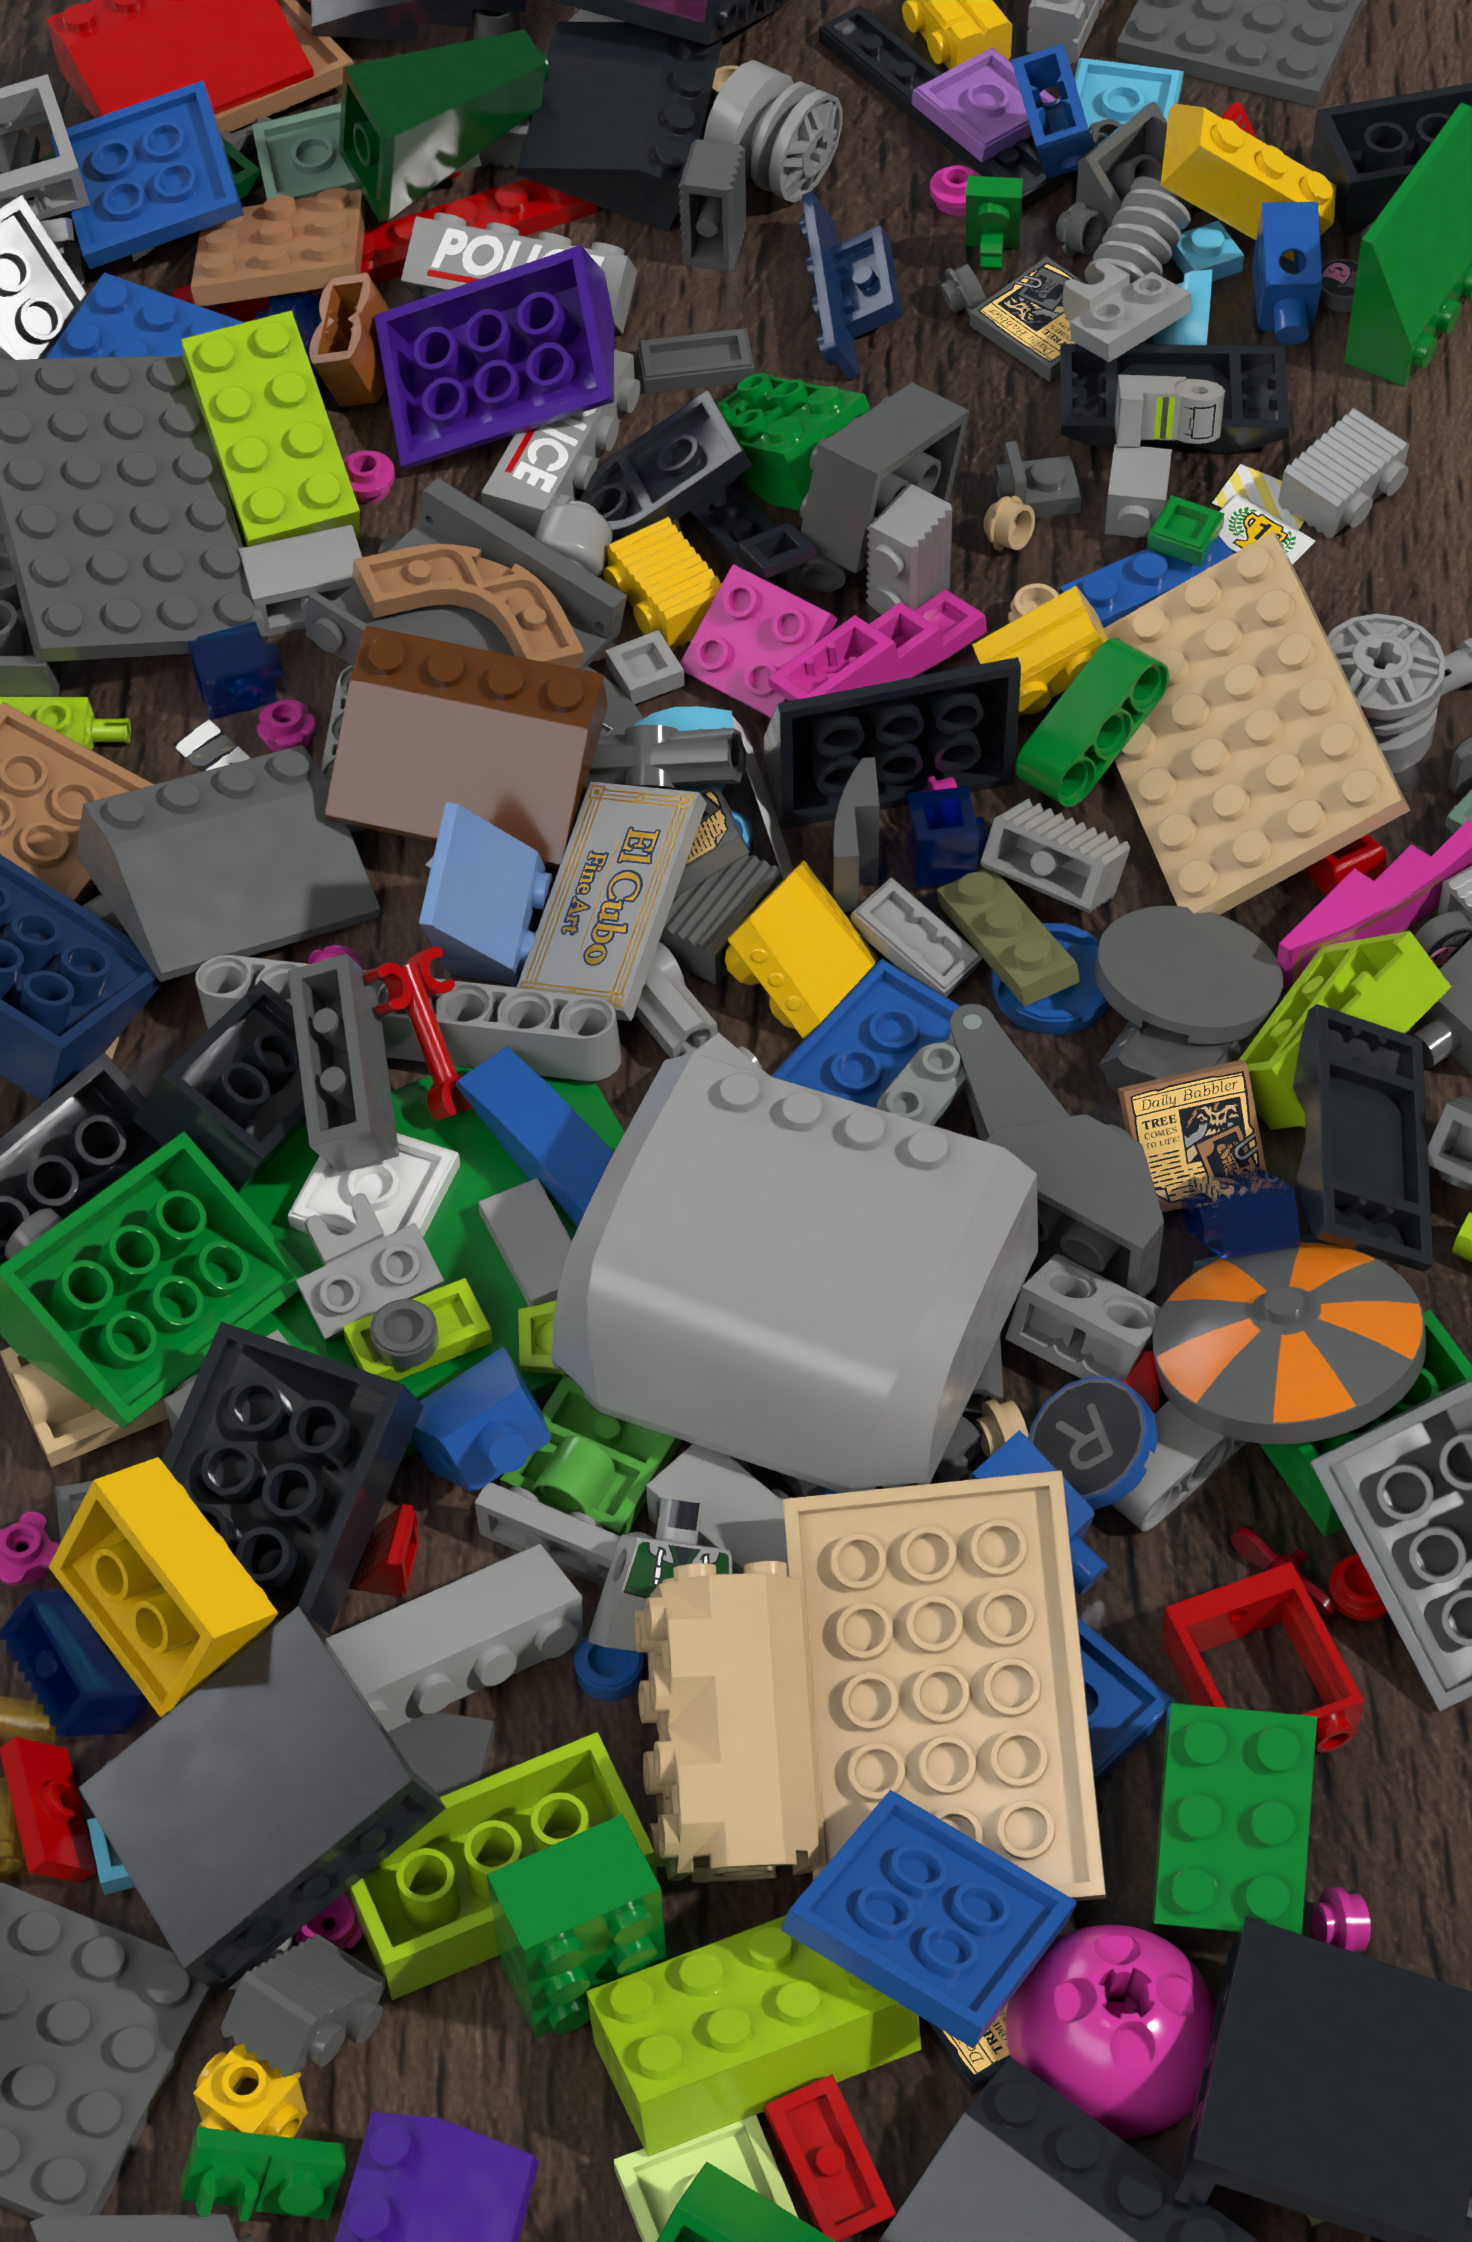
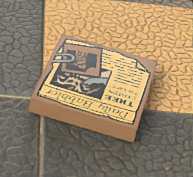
[1118,1060,1269,1213]

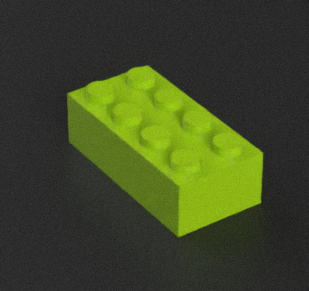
[181,311,360,548]
[345,1732,657,2000]
[586,1915,921,2157]

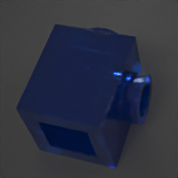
[188,621,283,720]
[907,786,988,887]

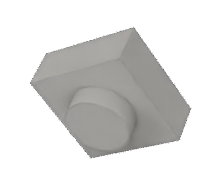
[605,630,684,705]

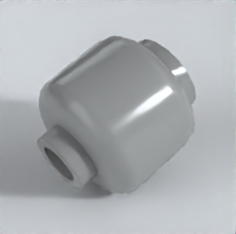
[535,501,612,578]

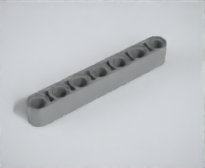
[195,955,622,1081]

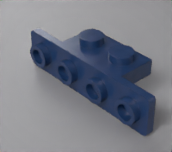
[799,191,903,380]

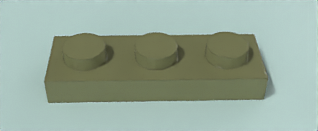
[937,868,1080,1007]

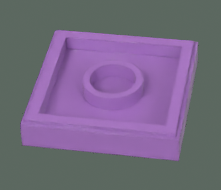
[912,48,1056,163]

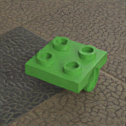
[500,1376,683,1536]

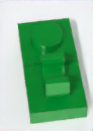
[965,175,1023,270]
[181,2127,346,2222]

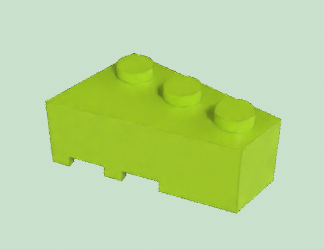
[1239,931,1452,1130]

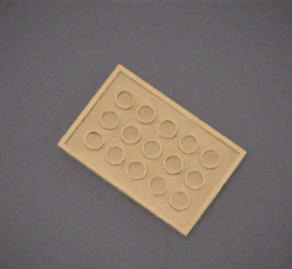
[1104,531,1410,915]
[783,1470,1106,1901]

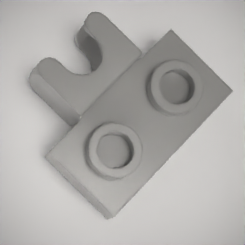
[1063,261,1192,362]
[296,1193,444,1342]

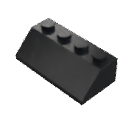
[0,1052,163,1266]

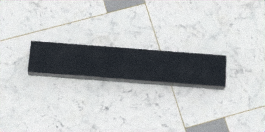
[819,5,1063,211]

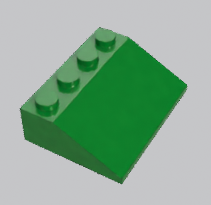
[1344,103,1472,387]
[0,1132,307,1429]

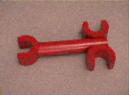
[362,947,473,1121]

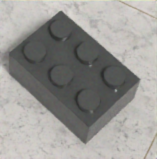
[799,382,970,573]

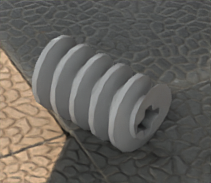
[1085,176,1191,285]

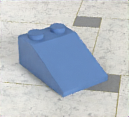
[419,802,553,986]

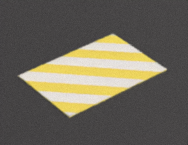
[1212,464,1305,530]

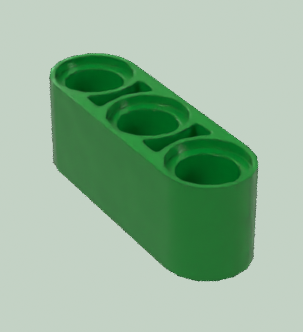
[1016,638,1169,807]

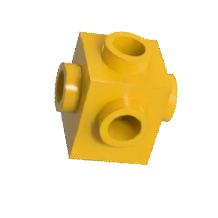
[193,2044,308,2138]

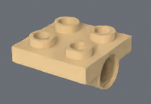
[0,1347,169,1467]

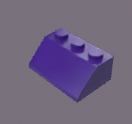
[335,2112,539,2242]

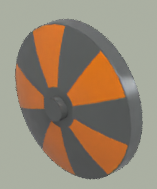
[1153,1242,1426,1444]

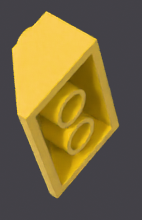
[1160,103,1337,261]
[48,1457,278,1717]

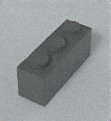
[288,954,399,1172]

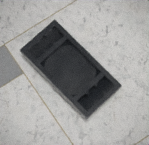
[1060,343,1290,455]
[1293,1004,1433,1272]

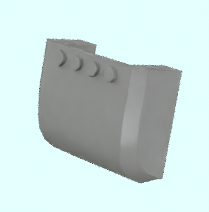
[552,1053,1038,1493]

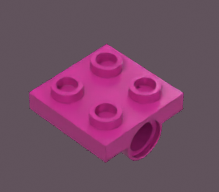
[680,564,838,718]

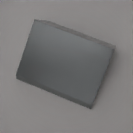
[1076,101,1195,234]

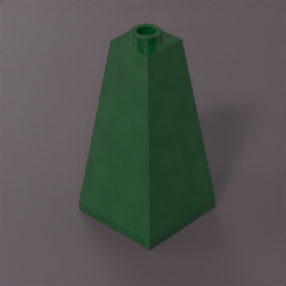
[338,29,550,222]

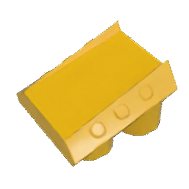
[725,860,878,1040]

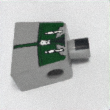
[588,1498,732,1653]

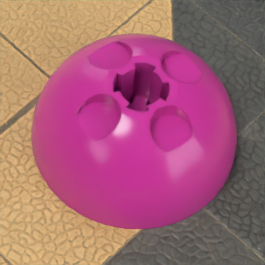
[1006,1925,1216,2139]

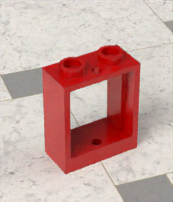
[1160,1562,1365,1753]

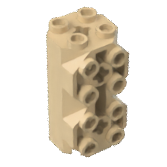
[634,1561,820,1883]

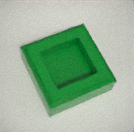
[1147,495,1225,566]

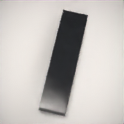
[311,0,526,41]

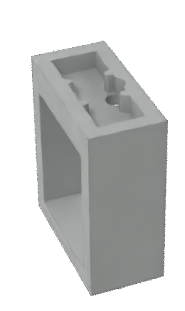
[0,74,90,220]

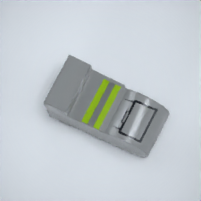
[1114,375,1225,447]

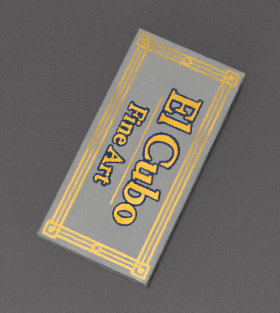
[516,782,707,1021]

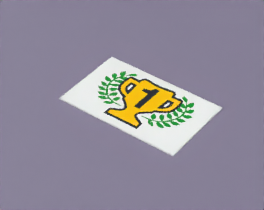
[1219,493,1316,565]

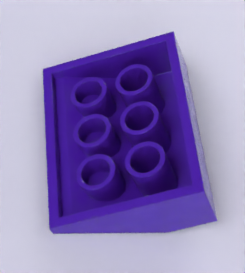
[374,245,614,470]

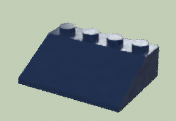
[0,854,164,1103]

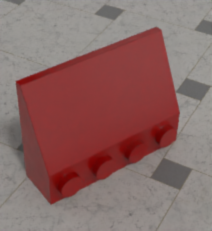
[46,0,314,118]

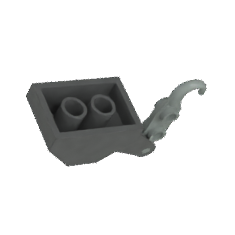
[876,1004,1164,1301]

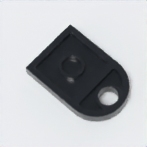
[581,390,753,543]

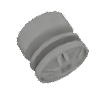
[704,60,843,203]
[1327,614,1446,773]

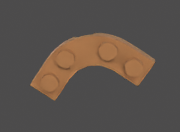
[352,544,585,669]

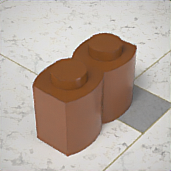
[309,273,390,407]

